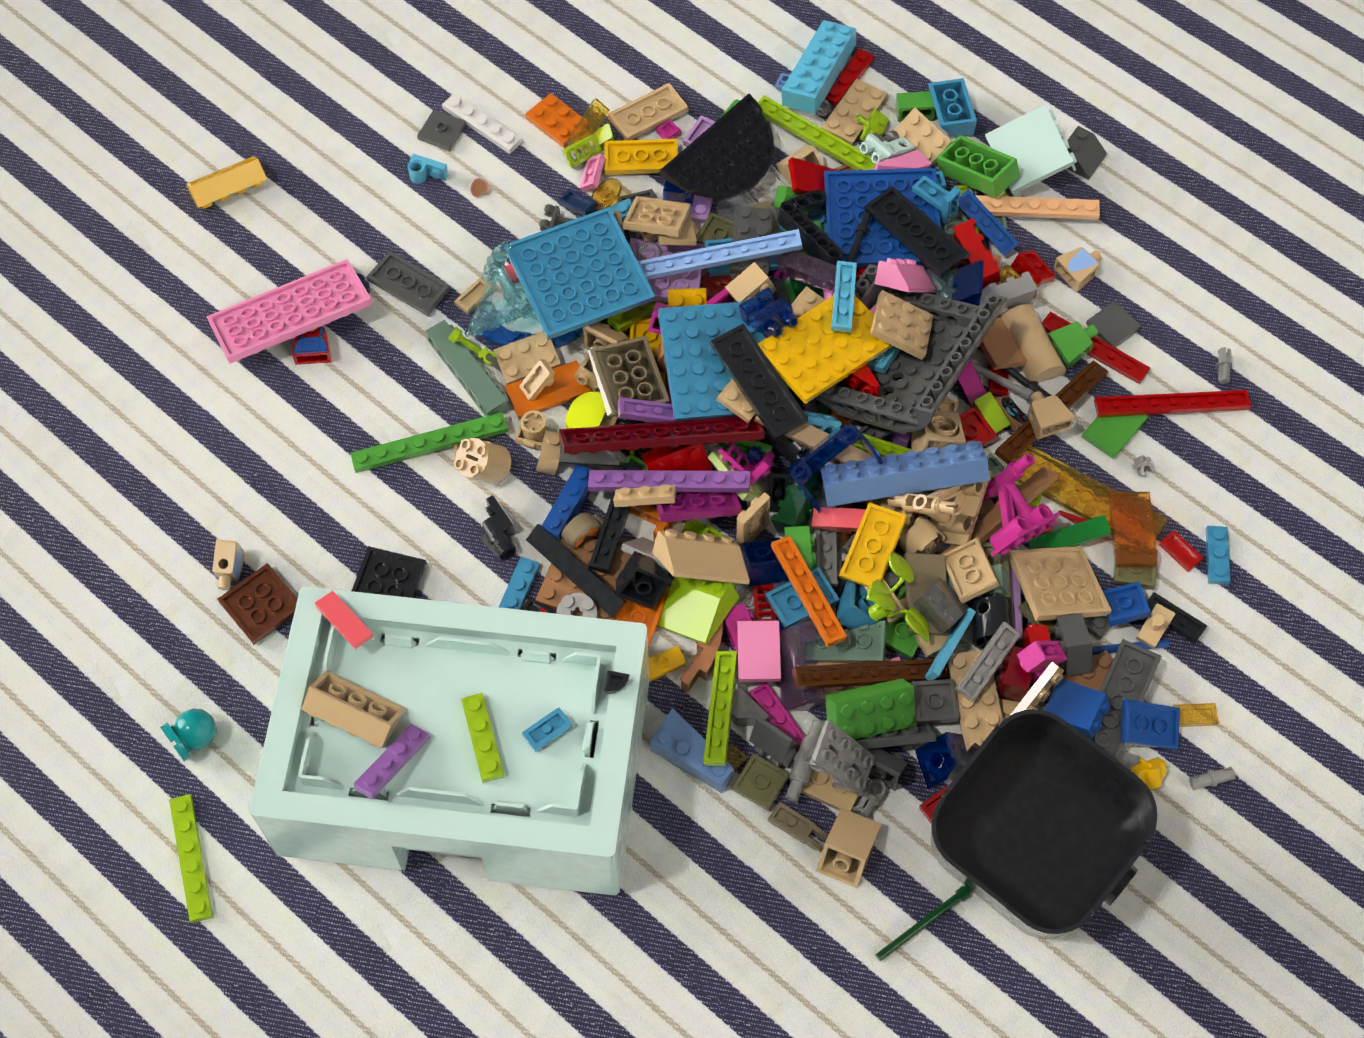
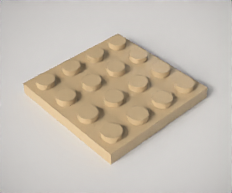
[1008,546,1112,621]

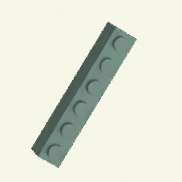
[425,320,509,416]

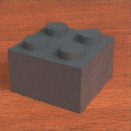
[1054,614,1093,676]

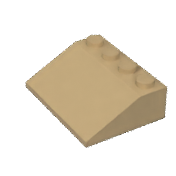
[652,529,750,585]

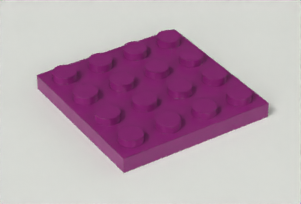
[655,469,742,523]

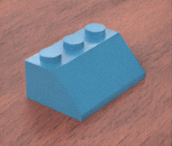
[928,78,977,137]

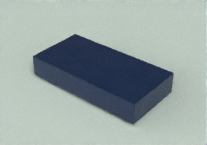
[558,189,598,216]

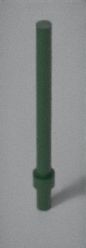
[875,886,972,962]

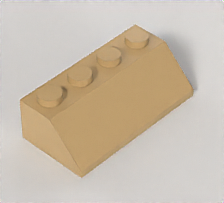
[301,670,406,748]

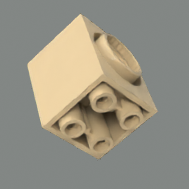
[910,410,966,451]

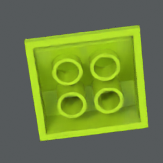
[658,577,739,645]

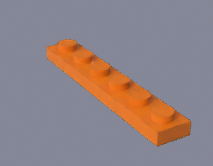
[771,536,847,647]

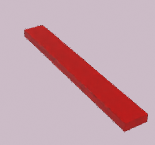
[1094,390,1252,417]

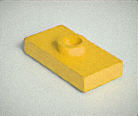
[649,646,687,682]

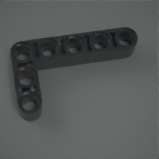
[777,190,843,272]

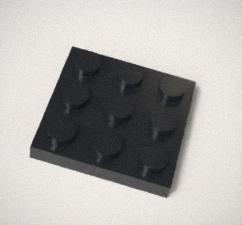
[351,546,427,598]

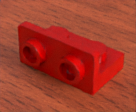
[1010,250,1056,288]

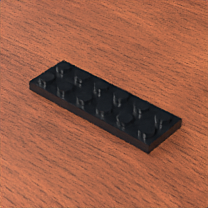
[864,186,970,278]
[709,323,809,441]

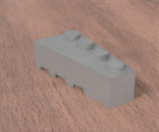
[953,271,1038,318]

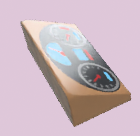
[995,395,1028,432]

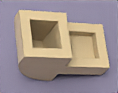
[536,430,560,476]

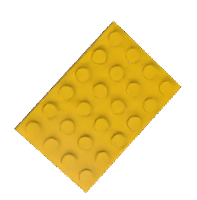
[758,294,893,404]

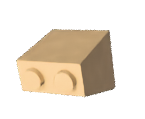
[816,808,882,888]

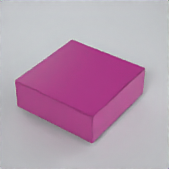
[656,119,681,139]

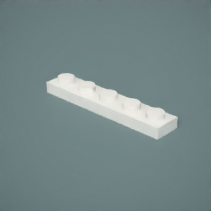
[442,94,522,154]

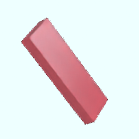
[315,591,373,650]

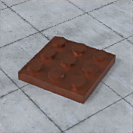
[217,563,297,645]

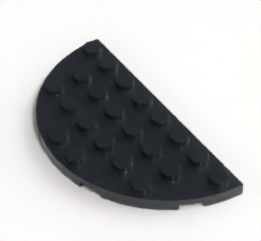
[659,93,774,199]

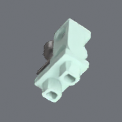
[859,130,915,165]

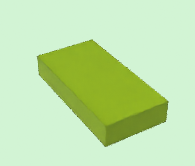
[972,392,1011,434]

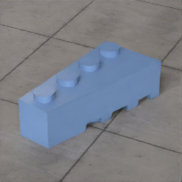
[650,708,734,793]

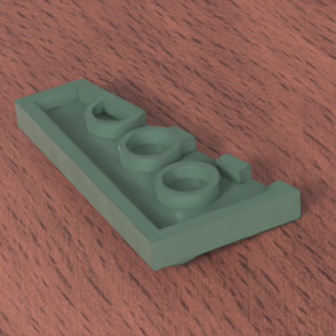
[800,620,886,663]

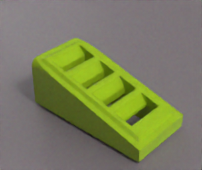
[562,134,602,168]

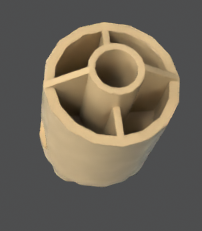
[454,438,511,483]

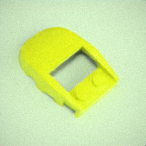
[565,392,648,455]

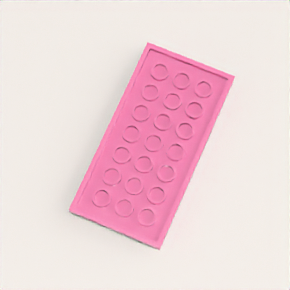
[206,259,373,364]

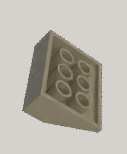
[590,336,670,417]

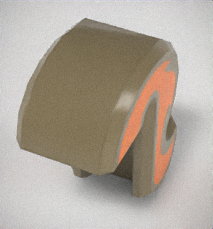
[561,513,604,549]

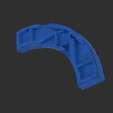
[471,313,577,349]

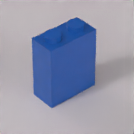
[1044,679,1111,739]

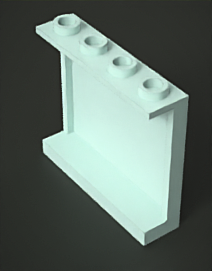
[985,105,1077,197]

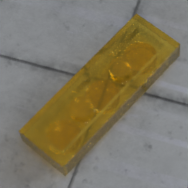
[566,98,610,154]

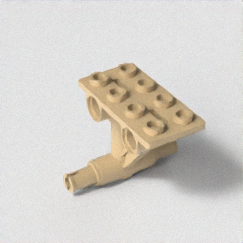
[888,470,991,546]

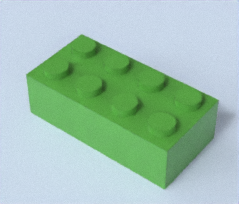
[936,135,1020,198]
[825,678,916,739]

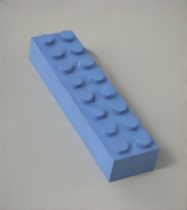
[820,441,990,507]

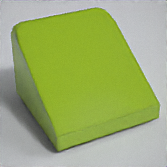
[592,123,614,148]

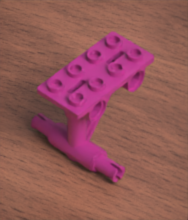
[982,453,1061,557]

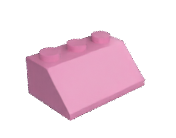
[874,258,936,293]

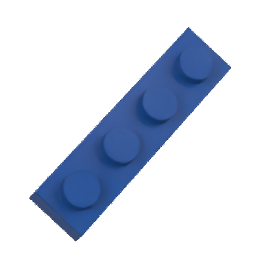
[958,188,1019,257]

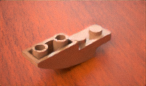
[680,622,723,692]

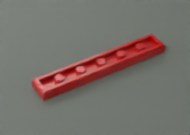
[1042,311,1151,385]

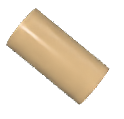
[1001,304,1066,382]

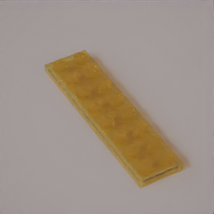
[1015,446,1168,549]

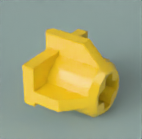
[1131,757,1167,789]

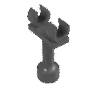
[539,204,574,231]

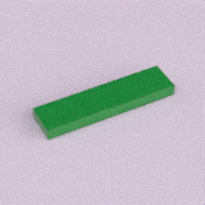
[1027,514,1112,549]

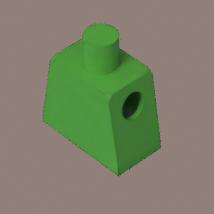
[1049,322,1099,368]

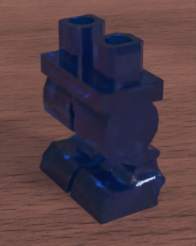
[739,287,798,338]

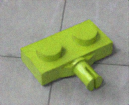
[855,108,889,141]

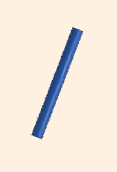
[1092,639,1169,655]

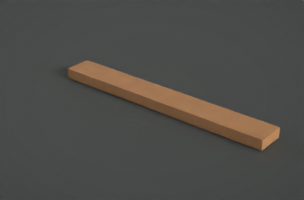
[941,466,1058,575]

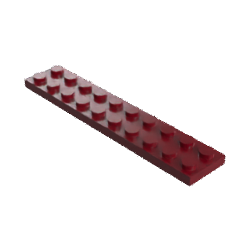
[559,415,765,455]

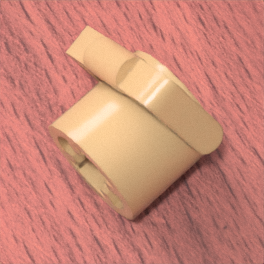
[515,410,548,450]

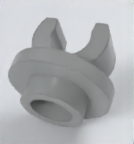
[1132,455,1154,477]

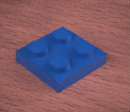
[1103,582,1151,627]

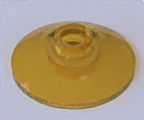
[591,178,622,210]

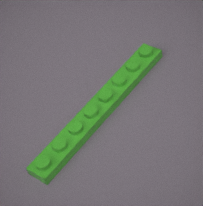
[350,412,508,473]

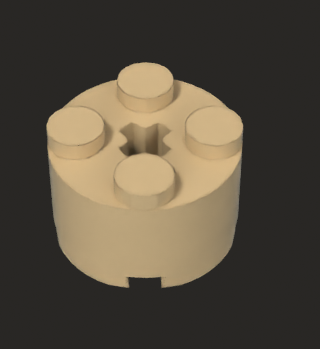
[899,516,946,554]

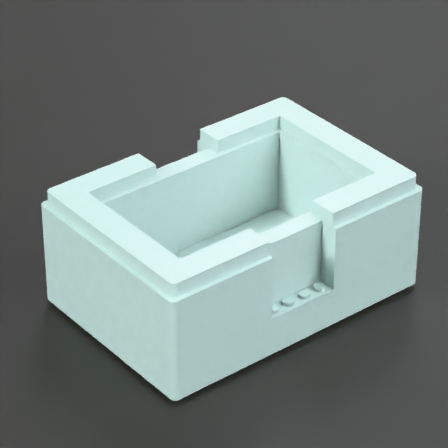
[249,586,650,895]

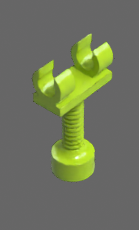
[448,327,496,366]

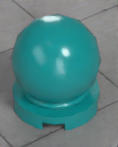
[160,708,216,761]

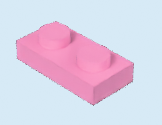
[580,154,605,192]

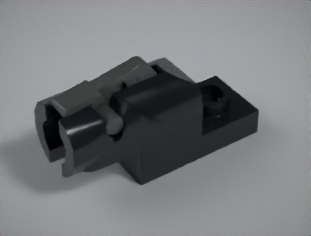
[481,495,517,561]

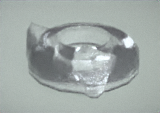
[637,242,662,261]

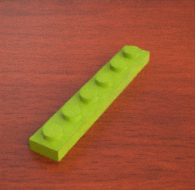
[703,651,738,766]
[169,794,213,924]

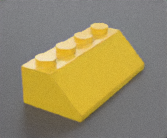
[186,156,267,209]

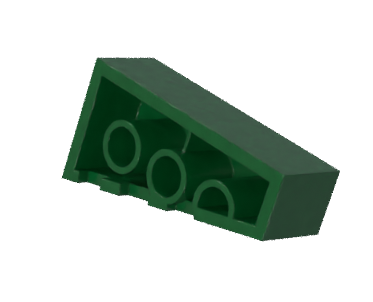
[771,457,825,537]

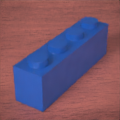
[542,463,592,541]

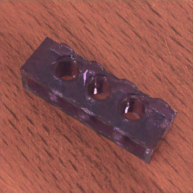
[776,251,836,294]

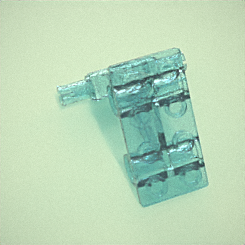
[464,241,534,337]

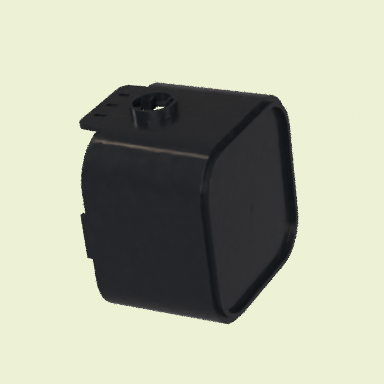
[931,709,1157,939]

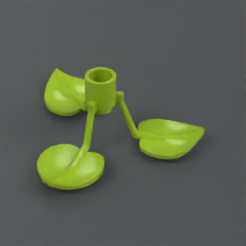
[866,552,930,643]

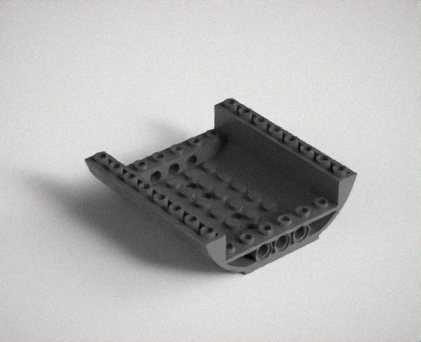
[815,264,1007,434]

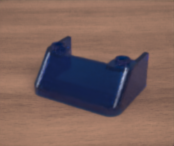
[787,424,883,513]

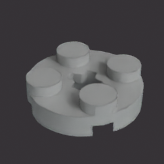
[556,593,599,618]

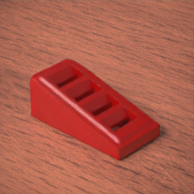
[753,583,775,621]

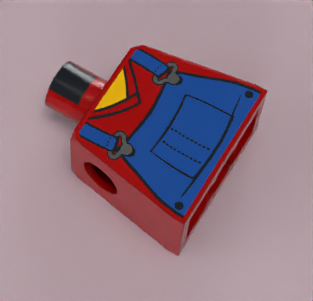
[292,327,332,365]

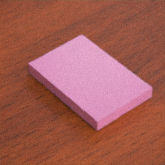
[737,621,781,682]

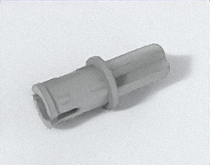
[1216,347,1232,384]

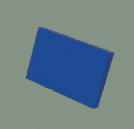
[1121,699,1180,751]

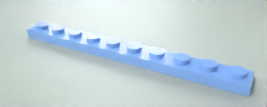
[638,229,802,280]

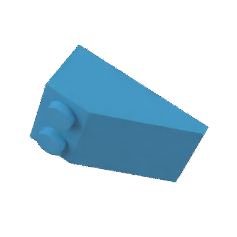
[837,581,885,629]

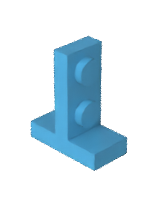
[912,175,961,224]

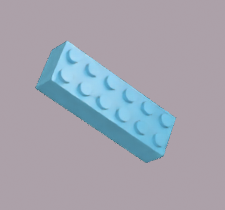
[781,20,856,114]

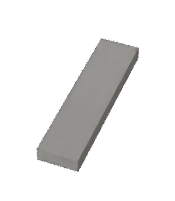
[955,622,1021,702]

